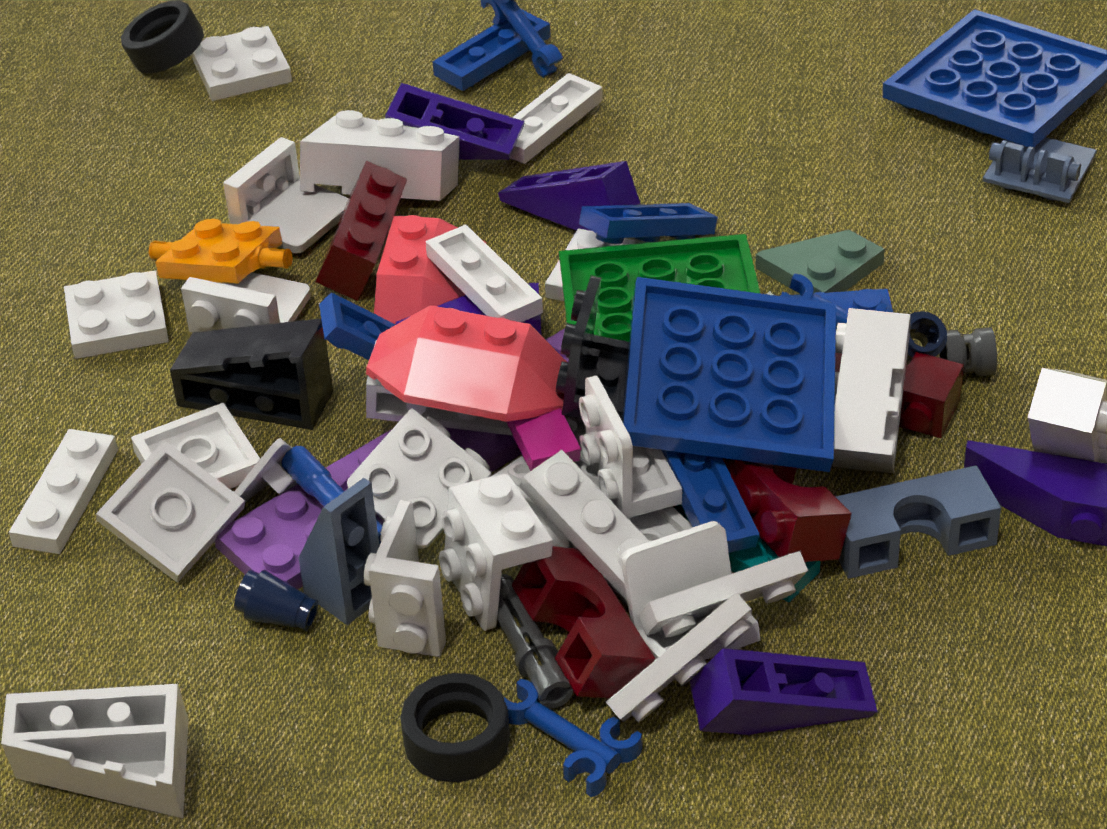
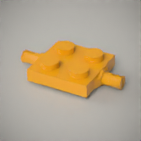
[149,219,293,284]

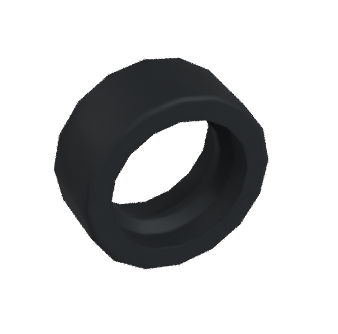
[121,0,204,74]
[400,673,510,782]

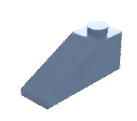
[298,478,379,625]

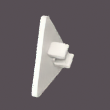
[234,438,298,502]

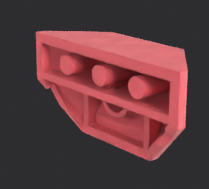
[374,215,486,324]
[366,305,568,422]

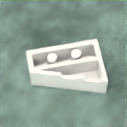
[300,110,459,201]
[832,308,911,474]
[1028,368,1107,463]
[1,684,188,818]

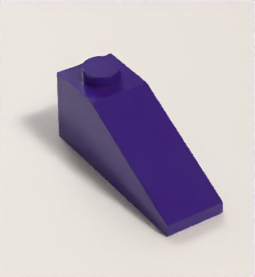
[385,83,524,160]
[498,161,641,231]
[964,440,1107,546]
[690,648,878,735]

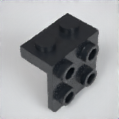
[556,276,629,420]

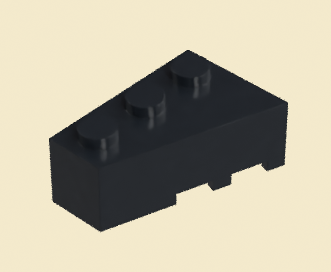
[170,318,333,430]

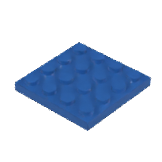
[883,9,1107,147]
[622,277,836,472]

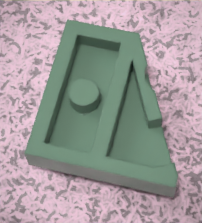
[756,230,885,294]

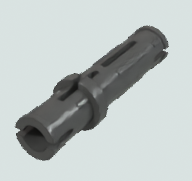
[497,574,574,708]

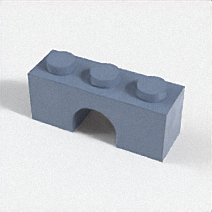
[836,465,1001,579]

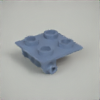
[983,137,1097,203]

